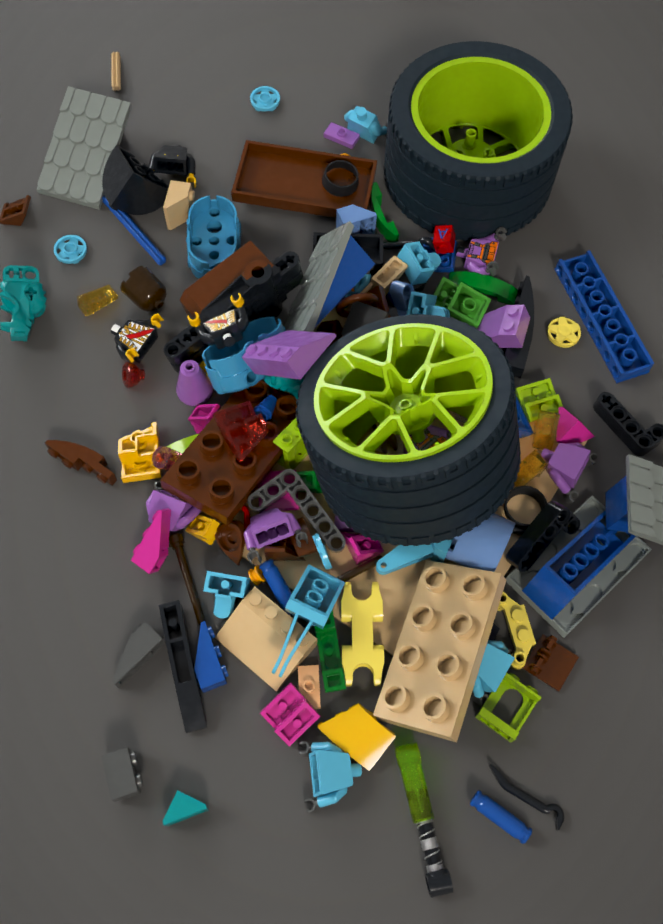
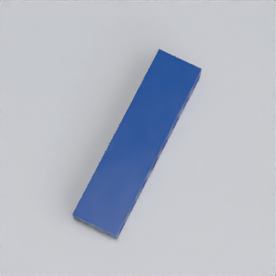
[554,250,654,384]

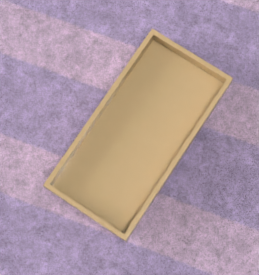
[373,560,506,742]

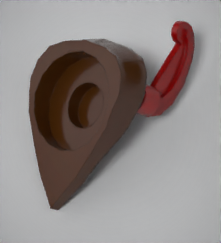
[215,506,251,566]

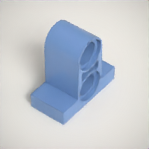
[389,280,414,316]

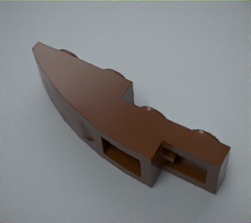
[45,440,117,486]

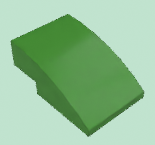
[433,277,491,328]

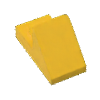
[185,515,220,545]

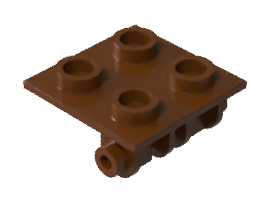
[523,634,579,692]

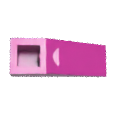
[131,508,171,574]

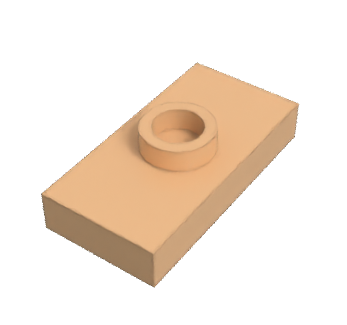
[298,665,321,709]

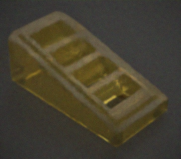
[77,285,118,316]

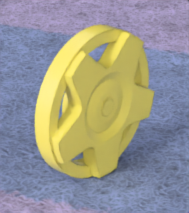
[547,317,581,348]

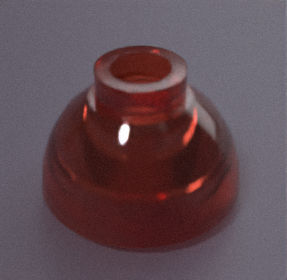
[122,362,145,388]

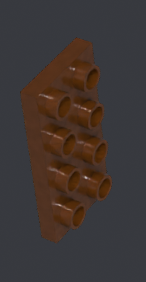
[231,140,377,218]
[160,380,297,526]

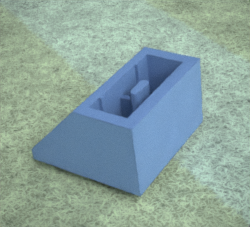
[336,204,377,234]

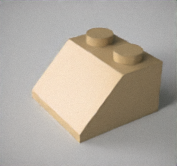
[163,180,195,230]

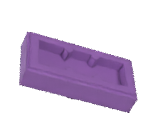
[324,122,360,149]

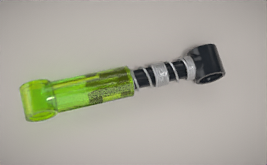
[395,742,453,898]

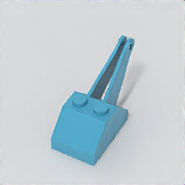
[376,538,454,575]
[272,564,345,677]

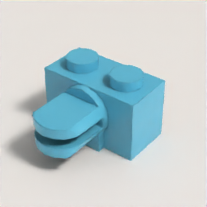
[397,241,441,285]
[406,291,450,318]
[203,571,251,619]

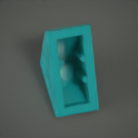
[163,790,209,826]

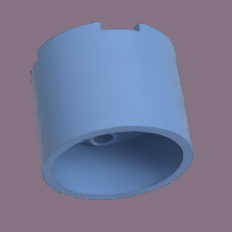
[445,513,515,572]

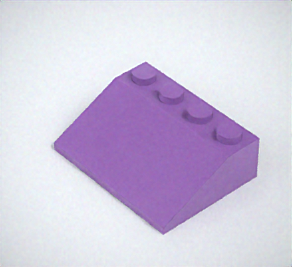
[241,330,336,380]

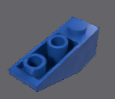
[194,621,229,693]

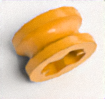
[248,565,266,586]

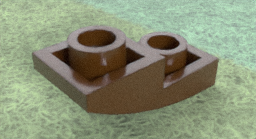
[289,517,317,559]

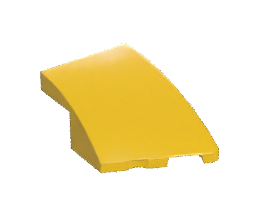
[118,422,161,483]
[317,703,396,771]

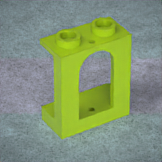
[273,418,308,470]
[475,673,542,743]

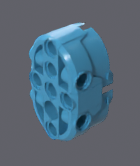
[186,195,241,279]
[202,317,286,394]

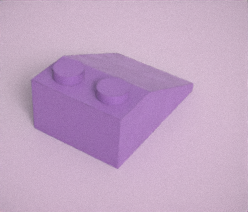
[477,305,530,348]

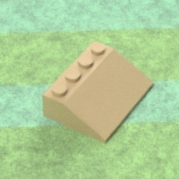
[215,586,317,692]

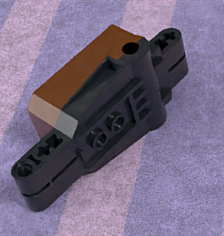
[163,240,303,373]

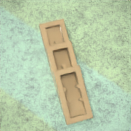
[347,255,408,311]

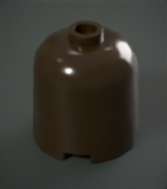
[120,266,167,312]

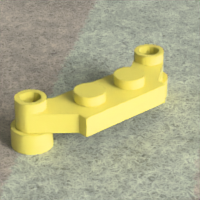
[497,592,536,670]

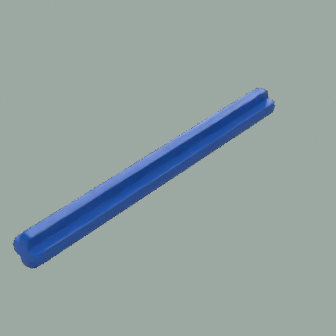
[102,196,166,266]

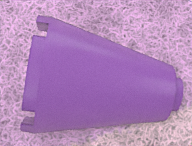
[176,360,213,406]

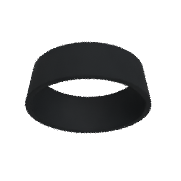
[322,160,359,197]
[504,486,547,529]

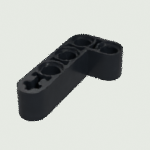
[593,392,663,456]
[506,501,581,572]

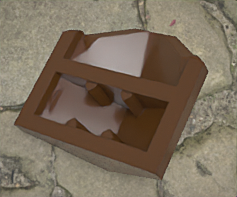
[0,195,31,226]

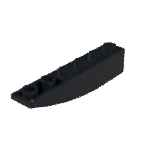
[502,275,534,378]
[159,600,207,733]

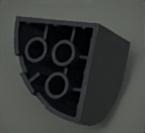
[102,145,169,215]

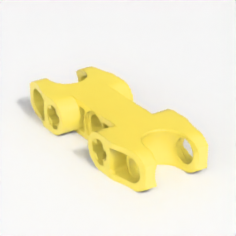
[341,582,384,686]

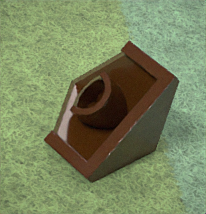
[265,537,306,561]

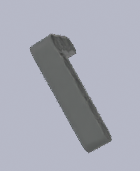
[248,469,346,553]

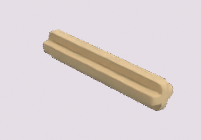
[111,52,121,91]

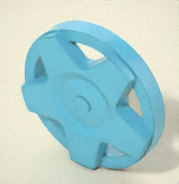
[250,86,280,112]
[54,235,87,264]
[312,533,332,570]

